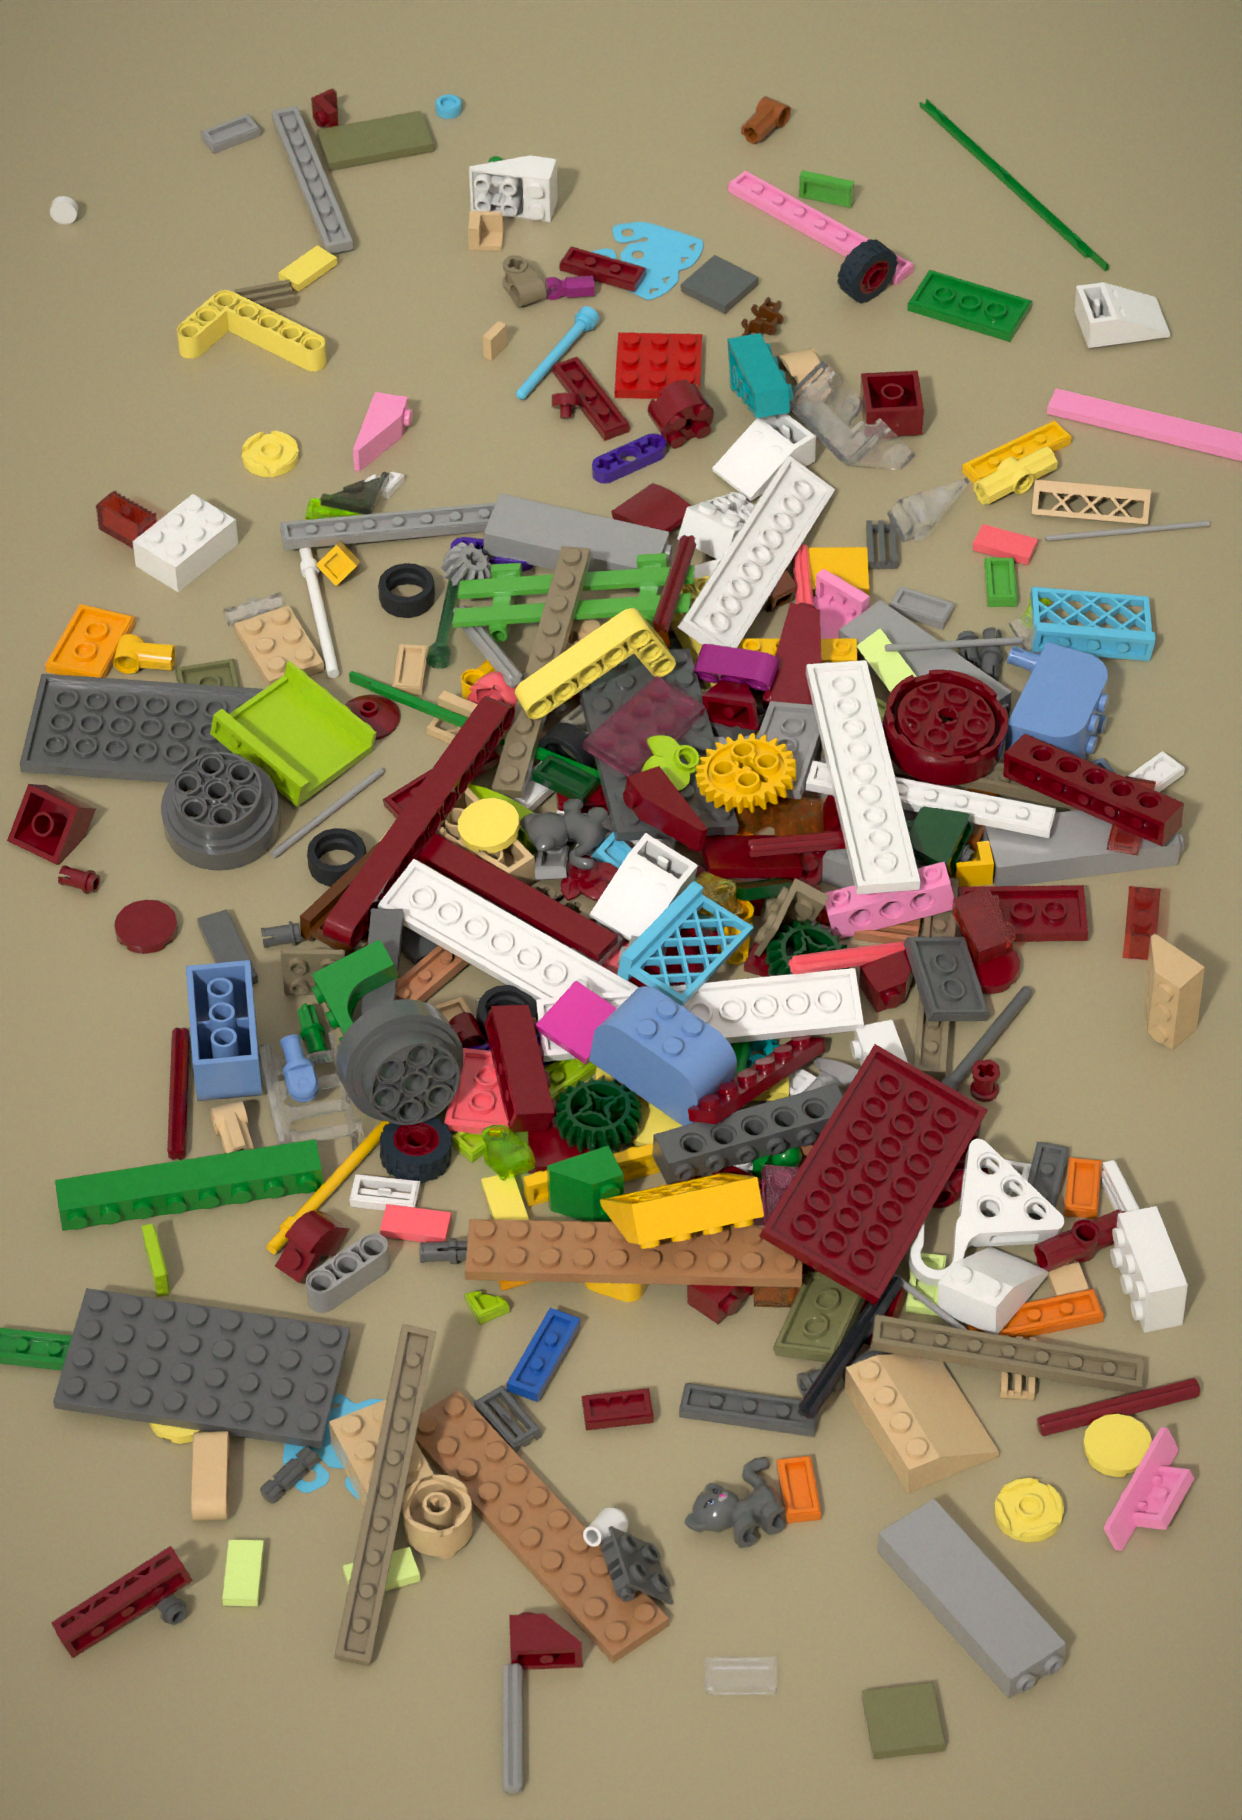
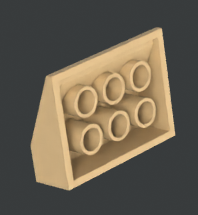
[845,1354,1000,1493]

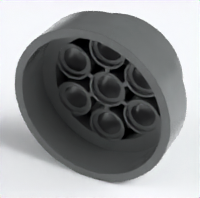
[161,752,281,871]
[336,999,464,1125]

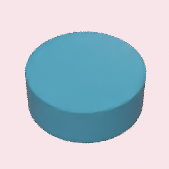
[435,94,462,119]

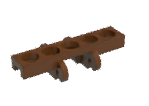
[741,297,784,336]

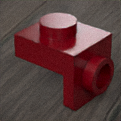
[311,88,339,129]

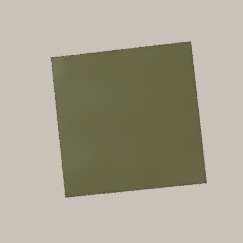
[862,1682,945,1759]

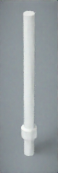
[299,548,339,678]

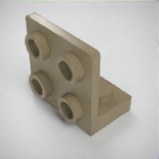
[754,878,829,957]
[281,949,345,996]

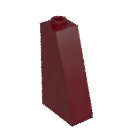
[763,602,822,709]

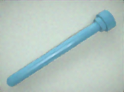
[516,306,600,400]

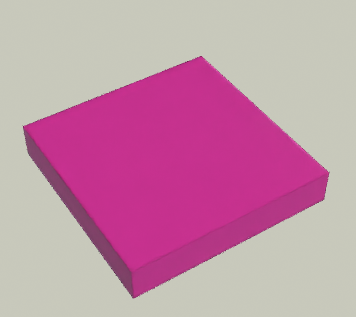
[536,981,617,1065]

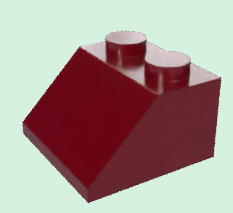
[7,784,96,865]

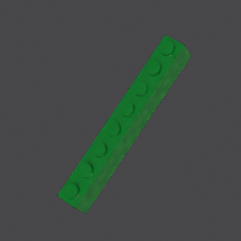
[55,1139,323,1231]

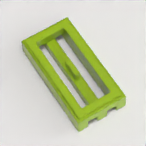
[141,1223,170,1297]

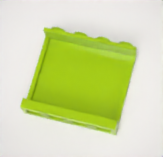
[210,661,377,807]

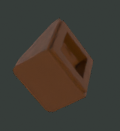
[765,571,797,612]

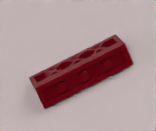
[51,1546,193,1658]

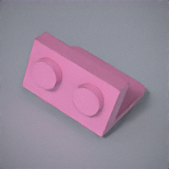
[813,569,870,638]

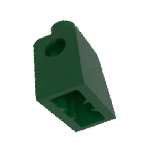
[905,806,974,878]

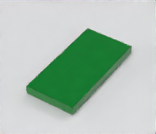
[907,270,1032,342]

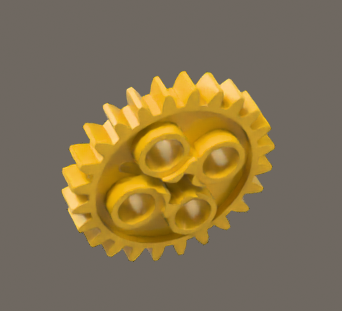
[696,733,797,814]

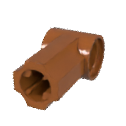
[741,96,791,144]

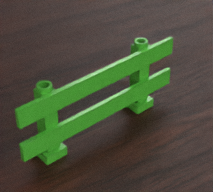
[452,553,695,643]

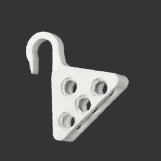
[909,1139,1064,1286]

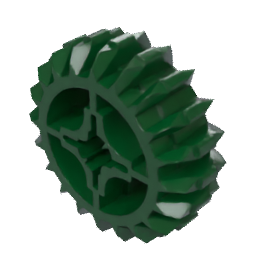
[765,919,850,976]
[555,1076,642,1154]

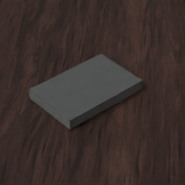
[904,937,990,1021]

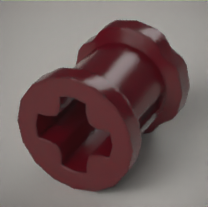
[970,1060,1000,1102]

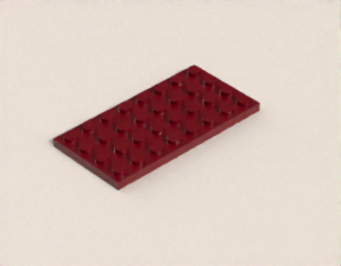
[759,1044,988,1305]

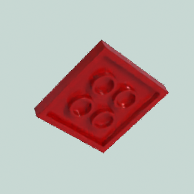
[615,332,702,399]

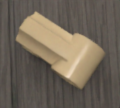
[210,1100,254,1153]

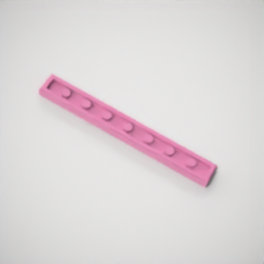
[728,171,914,286]
[1047,388,1242,462]

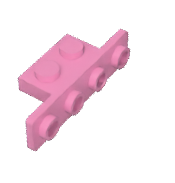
[1104,1427,1194,1551]

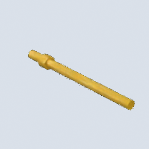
[266,1121,390,1254]

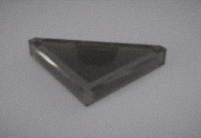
[320,472,389,515]

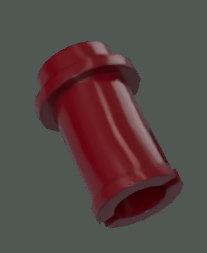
[58,865,100,894]

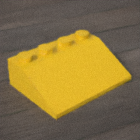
[600,1173,764,1249]

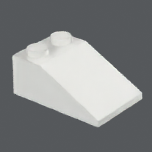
[938,1246,1048,1335]

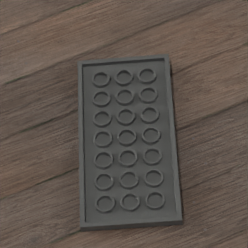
[578,649,739,841]
[20,674,264,783]
[53,1288,350,1449]

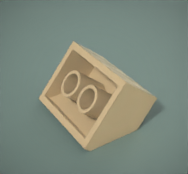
[1144,933,1205,1051]

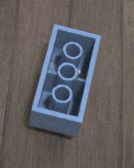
[1005,642,1109,760]
[186,960,263,1101]
[589,986,737,1126]

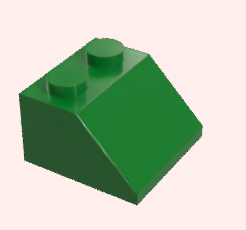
[547,1146,624,1222]

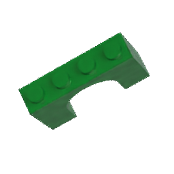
[311,939,398,1042]

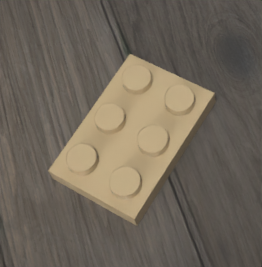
[234,605,324,686]

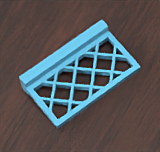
[1030,587,1156,661]
[617,881,754,1007]

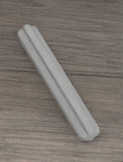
[503,1663,523,1794]

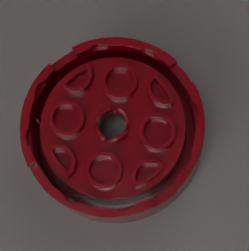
[882,670,1008,785]

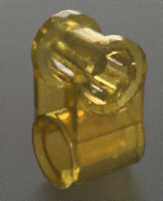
[694,871,743,917]

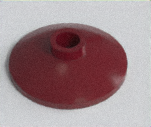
[345,694,400,740]

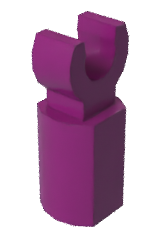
[546,275,594,300]

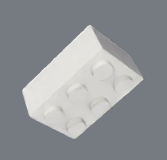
[133,494,238,592]
[1110,1206,1188,1333]

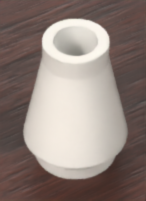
[583,1507,629,1547]

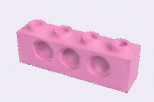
[825,862,957,939]

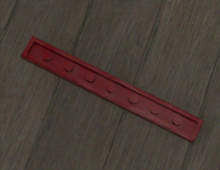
[417,833,618,962]

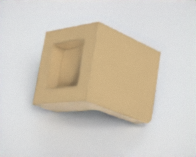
[468,211,504,251]

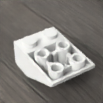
[469,155,558,222]
[1074,282,1170,348]
[712,413,816,501]
[677,492,756,559]
[590,833,698,941]

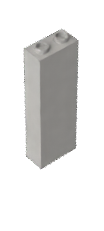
[483,493,673,590]
[838,600,1012,721]
[983,810,1184,886]
[878,1499,1066,1699]

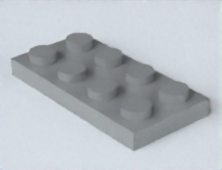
[757,701,821,799]

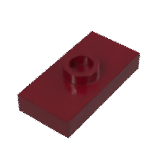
[581,1388,654,1431]

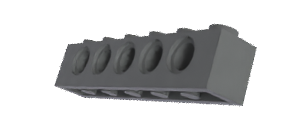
[652,1083,843,1184]

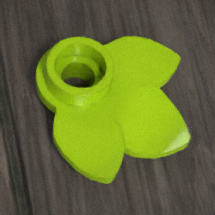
[642,735,700,791]

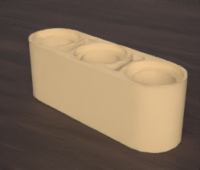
[191,1431,230,1521]

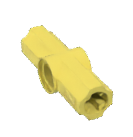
[973,447,1058,505]

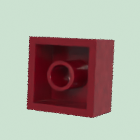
[860,370,924,438]

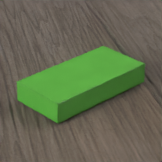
[799,170,854,208]
[984,558,1017,607]

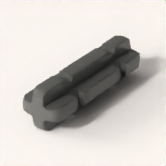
[260,1447,318,1503]

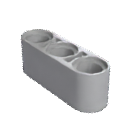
[306,1233,390,1313]

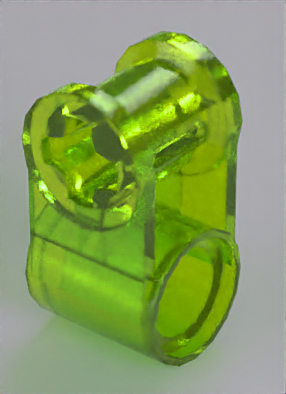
[481,1125,535,1181]

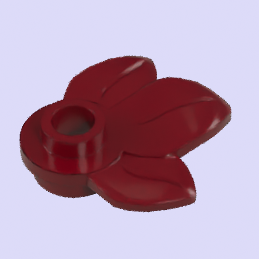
[561,855,618,902]

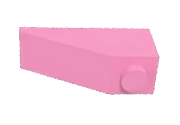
[353,392,413,472]

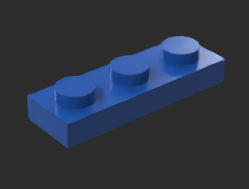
[507,1307,581,1402]

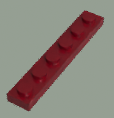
[688,1035,825,1124]

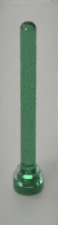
[426,579,459,669]

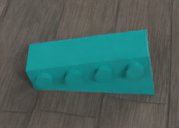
[727,333,793,418]

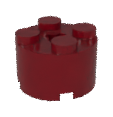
[647,380,714,448]

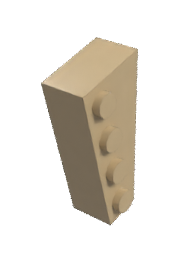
[436,788,538,886]

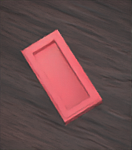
[973,524,1038,565]
[380,1204,452,1242]

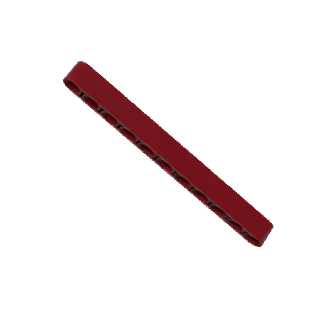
[323,696,515,948]

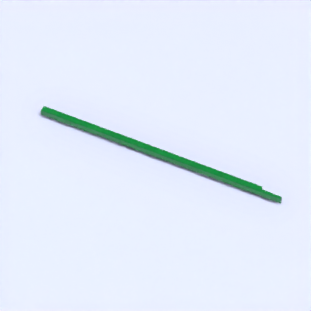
[920,99,1109,271]
[349,671,601,785]

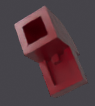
[275,1210,350,1284]

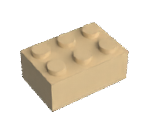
[329,1399,434,1512]

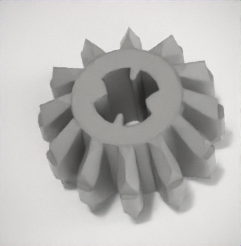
[441,542,492,586]

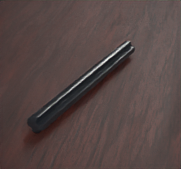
[798,1275,902,1420]

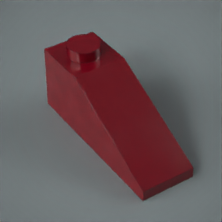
[623,766,707,852]

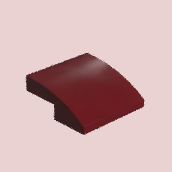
[611,483,691,532]

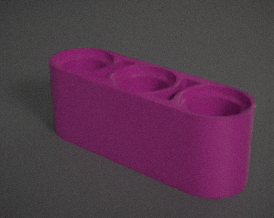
[693,644,780,691]

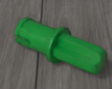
[297,1003,329,1062]

